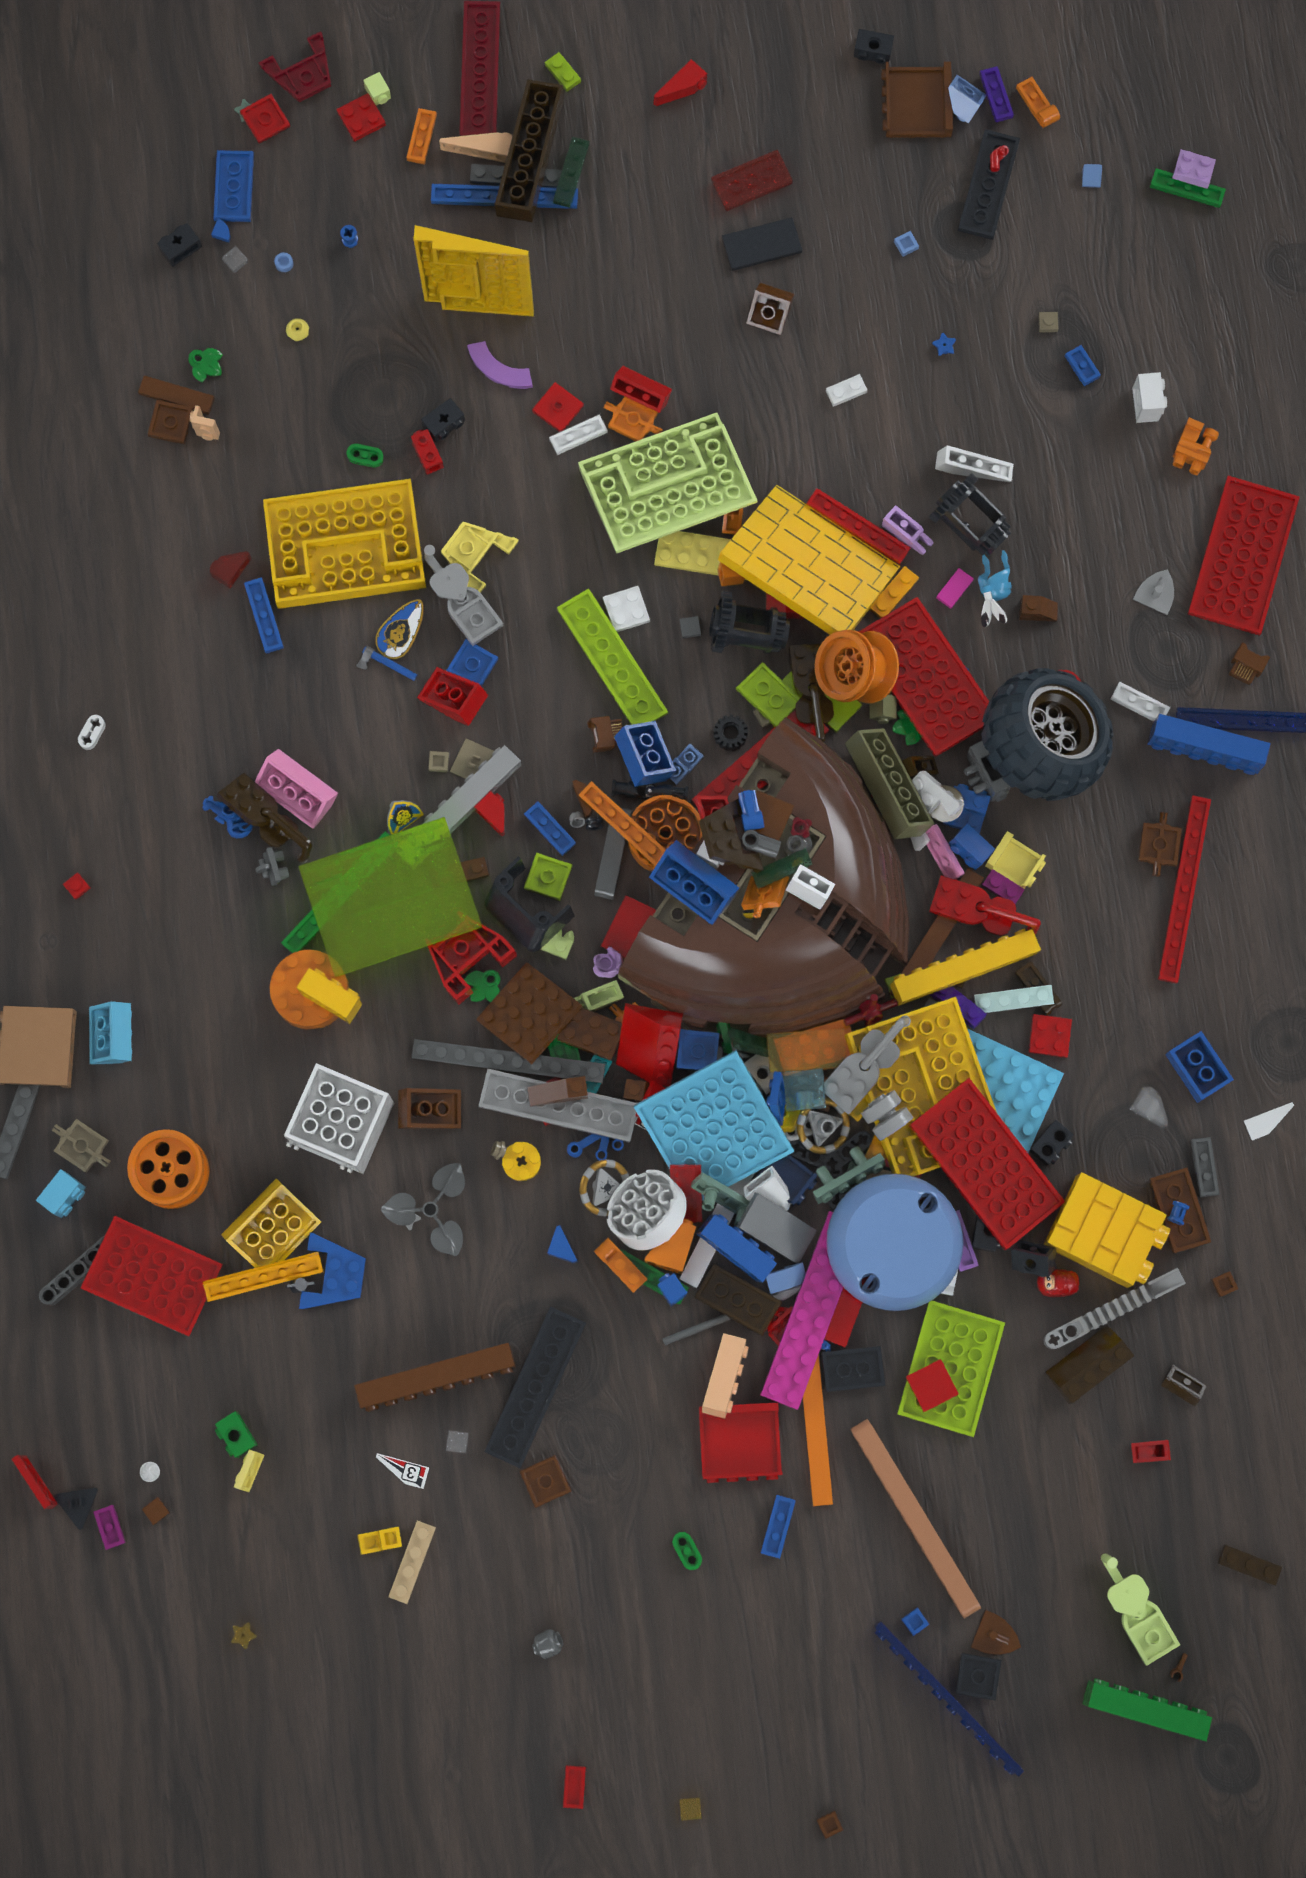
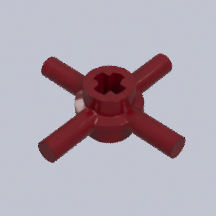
[843,994,898,1028]

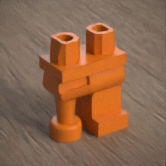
[1173,417,1219,476]

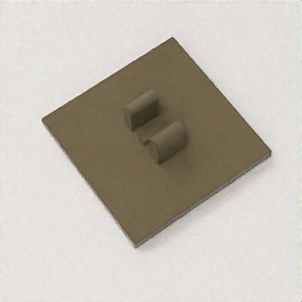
[450,738,494,779]

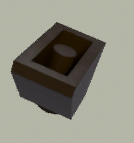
[902,756,939,780]

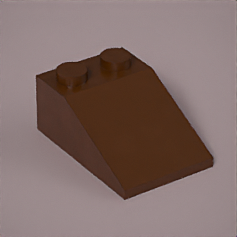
[398,1088,461,1129]

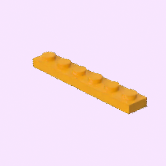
[203,1252,323,1302]

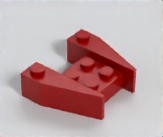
[425,911,517,1005]

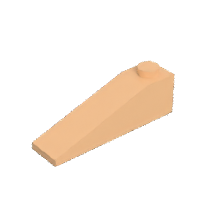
[439,132,513,163]

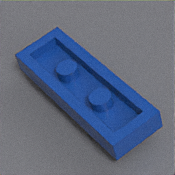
[524,802,576,856]
[761,1495,796,1559]

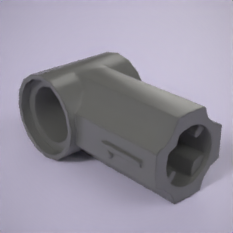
[740,830,781,858]

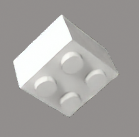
[1132,372,1167,423]

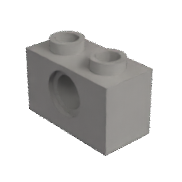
[744,1050,785,1097]

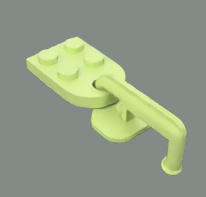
[1101,1554,1180,1666]

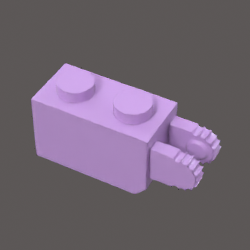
[882,505,933,555]

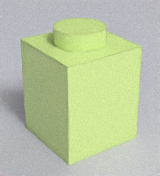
[363,72,391,105]

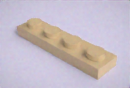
[389,1520,436,1604]

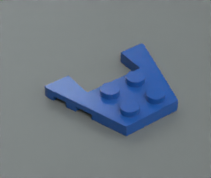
[299,1233,366,1309]

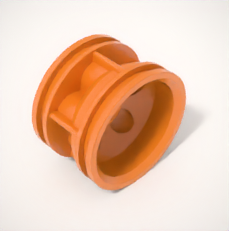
[127,1129,210,1209]

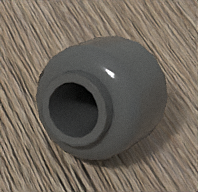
[532,1629,564,1659]

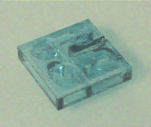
[783,1069,826,1111]

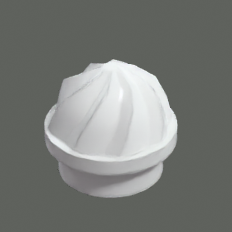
[140,1462,160,1482]

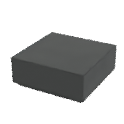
[679,616,701,639]

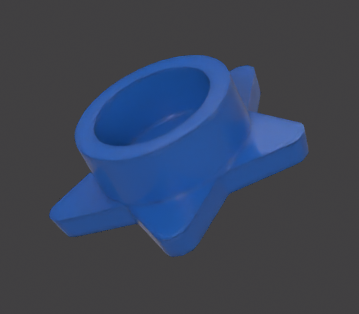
[932,333,956,356]

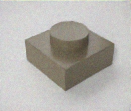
[1038,312,1058,332]
[428,751,449,772]

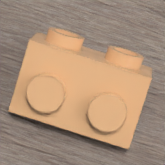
[190,405,220,440]

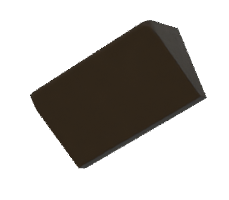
[1161,1365,1207,1406]

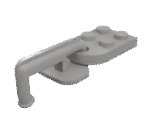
[424,545,504,646]
[819,1015,911,1115]

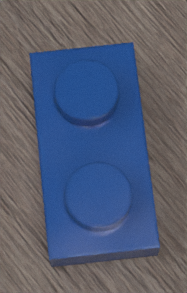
[1065,345,1101,386]

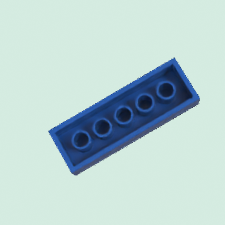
[1147,714,1271,775]

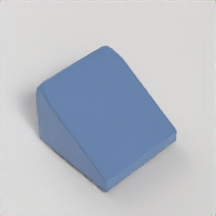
[1082,164,1102,187]

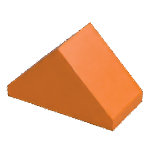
[722,508,743,534]

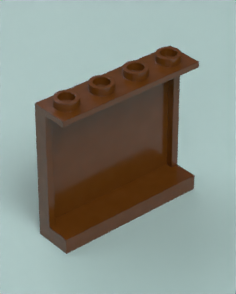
[881,61,953,138]

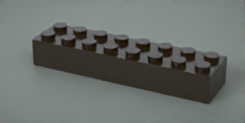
[495,79,564,222]

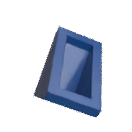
[547,1225,577,1263]

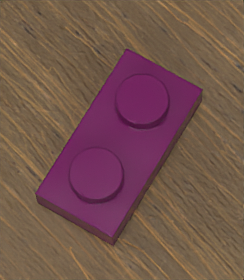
[982,869,1025,904]
[94,1505,126,1550]

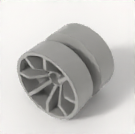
[861,1090,914,1141]

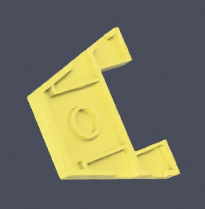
[441,522,519,593]

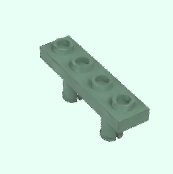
[813,1146,886,1204]
[690,1172,750,1230]

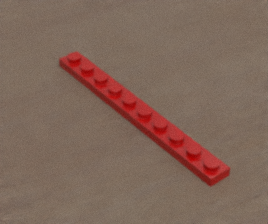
[1158,796,1211,984]

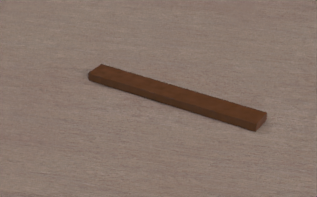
[889,868,984,1004]

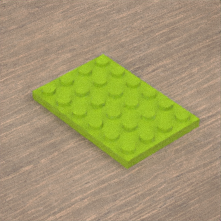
[897,1300,1005,1437]

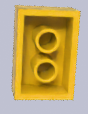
[296,968,362,1024]

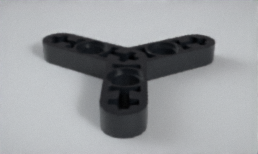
[790,1131,872,1211]

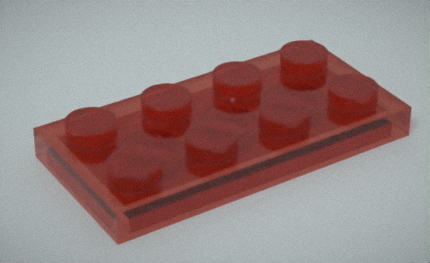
[711,149,793,211]

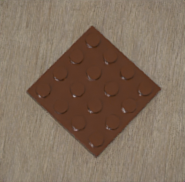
[476,962,583,1065]

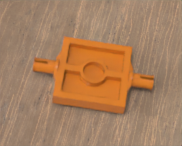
[604,396,663,441]
[741,863,789,918]

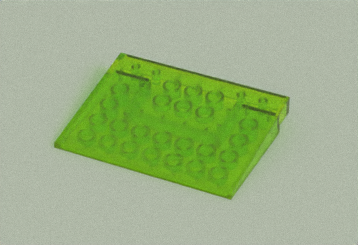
[298,817,482,977]

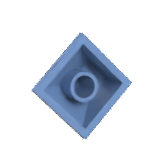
[948,75,986,123]

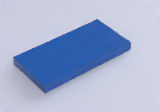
[213,150,254,222]

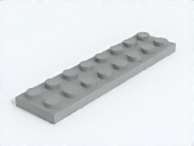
[478,1069,637,1142]

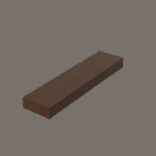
[138,376,215,415]

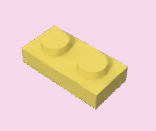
[234,1449,265,1492]

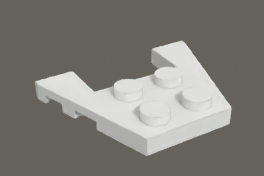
[911,771,964,851]

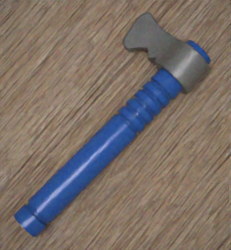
[356,646,417,681]

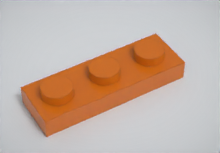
[406,108,437,165]

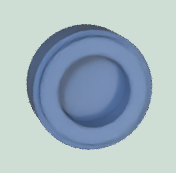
[274,253,293,272]

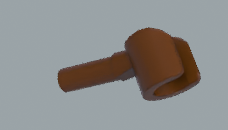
[1170,1653,1188,1682]

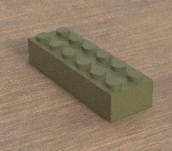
[845,729,934,839]

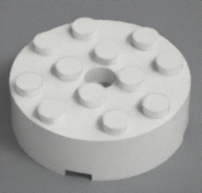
[607,1170,686,1250]

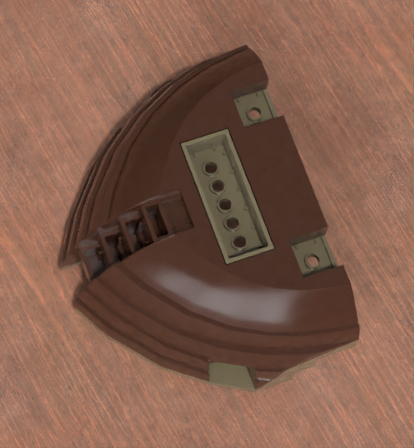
[618,717,910,1041]

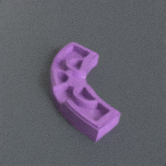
[467,341,533,389]

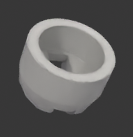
[569,811,585,828]

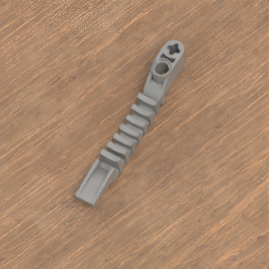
[1044,1268,1186,1349]

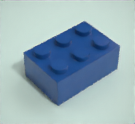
[614,721,676,787]
[1165,1031,1234,1103]

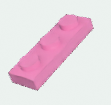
[926,824,965,880]

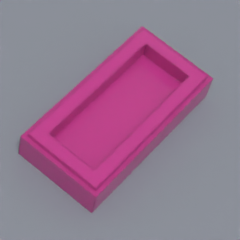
[936,568,974,609]

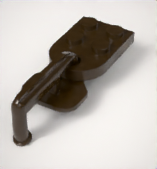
[789,644,834,742]
[217,773,312,864]

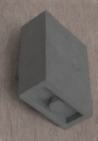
[963,741,1011,802]

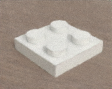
[603,586,650,632]

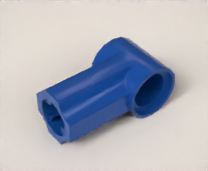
[738,790,764,832]

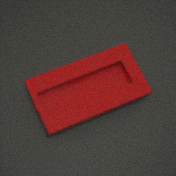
[670,1164,702,1222]

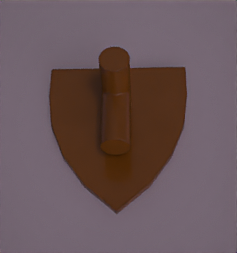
[971,1610,1021,1655]

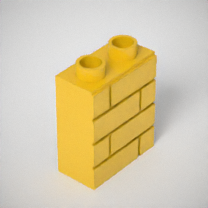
[1043,1172,1170,1288]

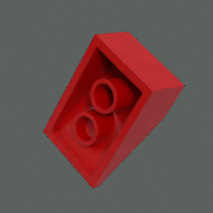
[417,667,488,726]

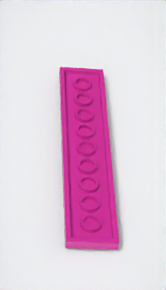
[760,1211,843,1410]

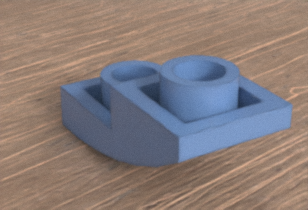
[670,744,704,784]
[766,1262,806,1294]

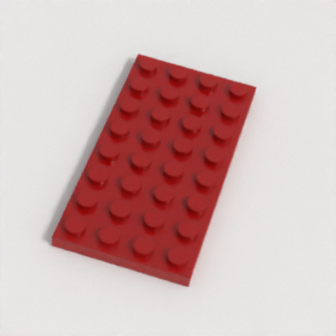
[1188,476,1300,636]
[858,597,989,757]
[908,1078,1065,1250]

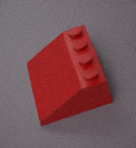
[616,1003,683,1087]

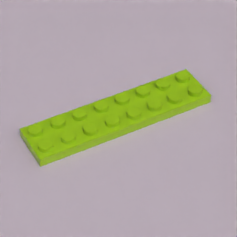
[557,588,668,725]

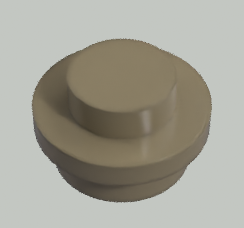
[491,1141,507,1160]

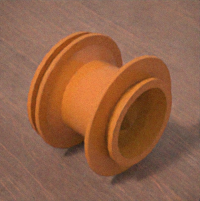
[815,630,899,703]

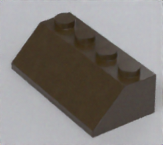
[1045,1325,1134,1404]

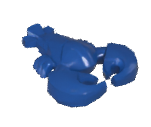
[202,796,253,839]

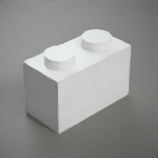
[786,864,835,910]

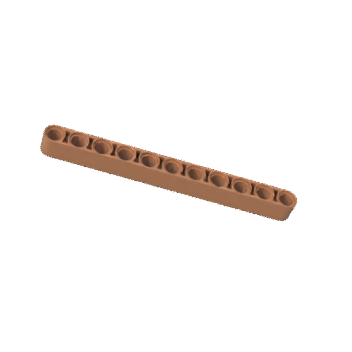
[850,1419,981,1619]

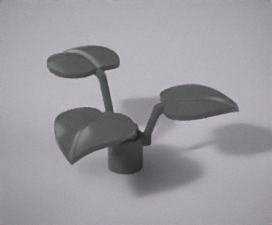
[381,1163,465,1256]

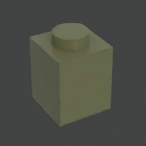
[870,695,897,724]

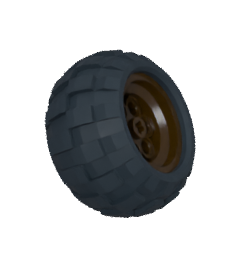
[982,668,1113,801]

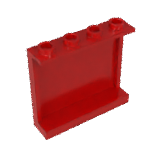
[699,1403,782,1483]

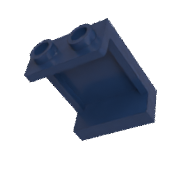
[757,1154,818,1207]

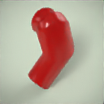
[990,145,1009,172]

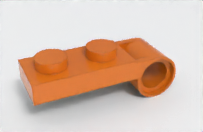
[1016,77,1060,128]
[594,1238,648,1293]

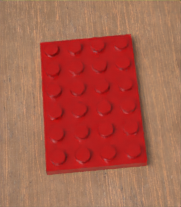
[81,1216,223,1336]

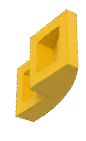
[357,1527,402,1555]

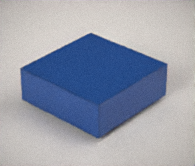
[901,1608,929,1636]

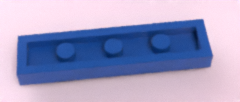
[244,577,284,654]

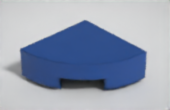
[211,219,230,242]

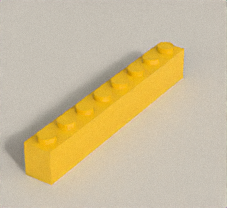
[890,929,1041,1006]

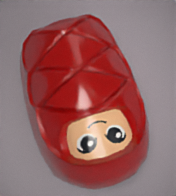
[1037,1269,1079,1297]

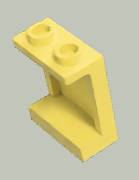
[985,831,1046,889]

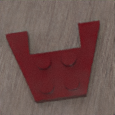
[258,31,331,102]

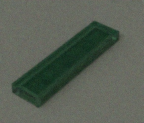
[553,137,590,208]

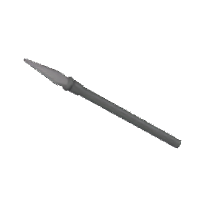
[662,1286,801,1346]

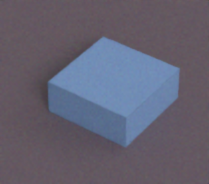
[894,231,919,257]

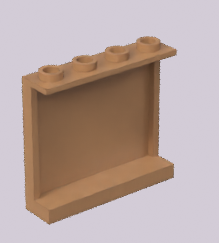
[0,1006,77,1088]

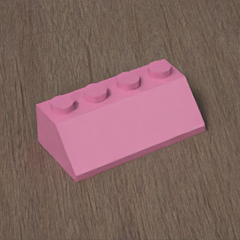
[255,749,338,829]

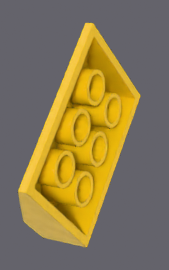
[221,1178,321,1268]

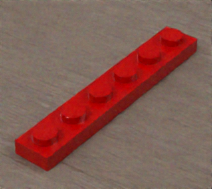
[807,488,911,565]

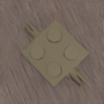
[52,1119,111,1173]

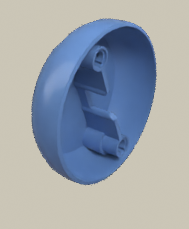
[826,1174,963,1311]

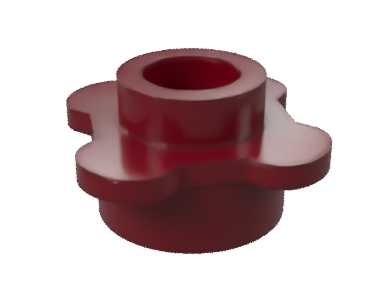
[791,817,812,838]

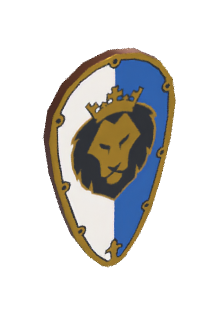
[376,599,424,659]

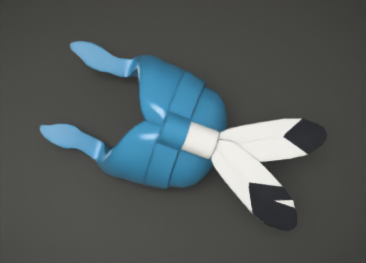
[978,550,1012,627]

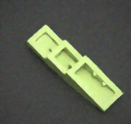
[574,980,624,1012]

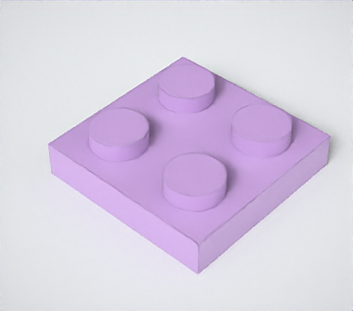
[1173,149,1216,189]

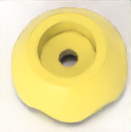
[286,319,309,341]

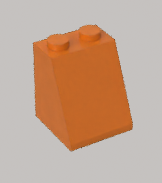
[645,1219,696,1275]

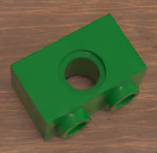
[215,1411,258,1458]

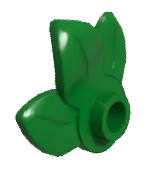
[188,348,223,382]
[892,709,921,746]
[464,970,500,1003]

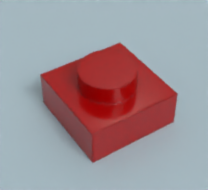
[63,872,90,900]

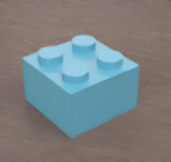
[36,1169,86,1218]

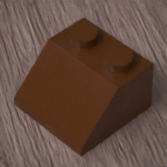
[746,283,795,335]

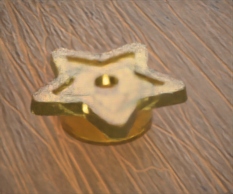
[231,1622,257,1649]

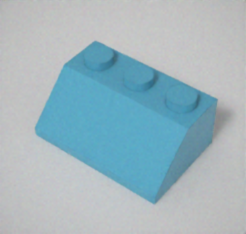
[89,1001,132,1064]

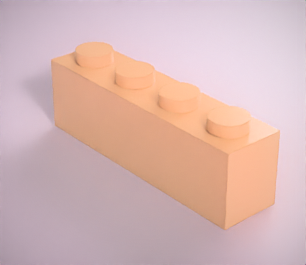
[702,1333,749,1419]

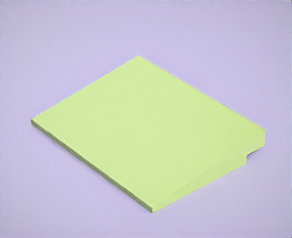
[578,413,757,553]

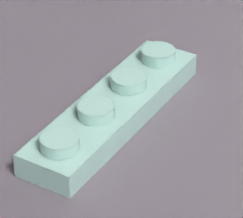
[974,985,1054,1013]

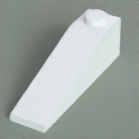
[935,445,1013,482]

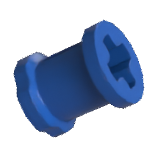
[340,225,358,248]
[1167,1201,1190,1225]

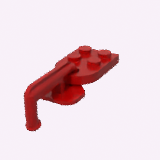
[929,875,1041,936]

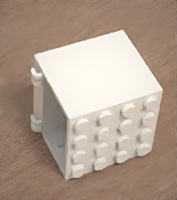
[284,1063,394,1174]

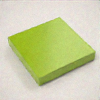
[524,853,573,901]

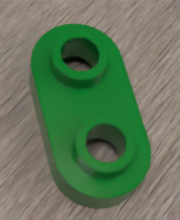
[347,444,384,468]
[672,1532,702,1570]

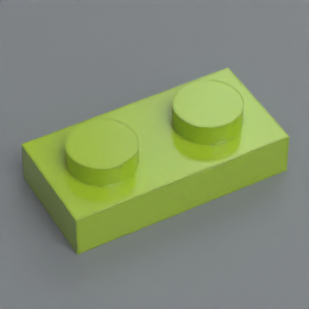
[545,52,581,92]

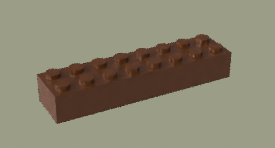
[354,1342,516,1412]

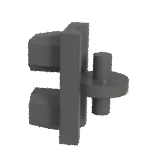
[255,847,289,886]

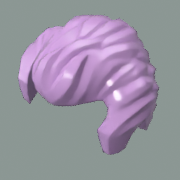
[593,947,623,978]

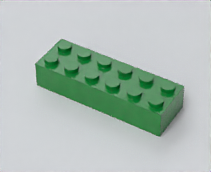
[1082,1678,1212,1742]

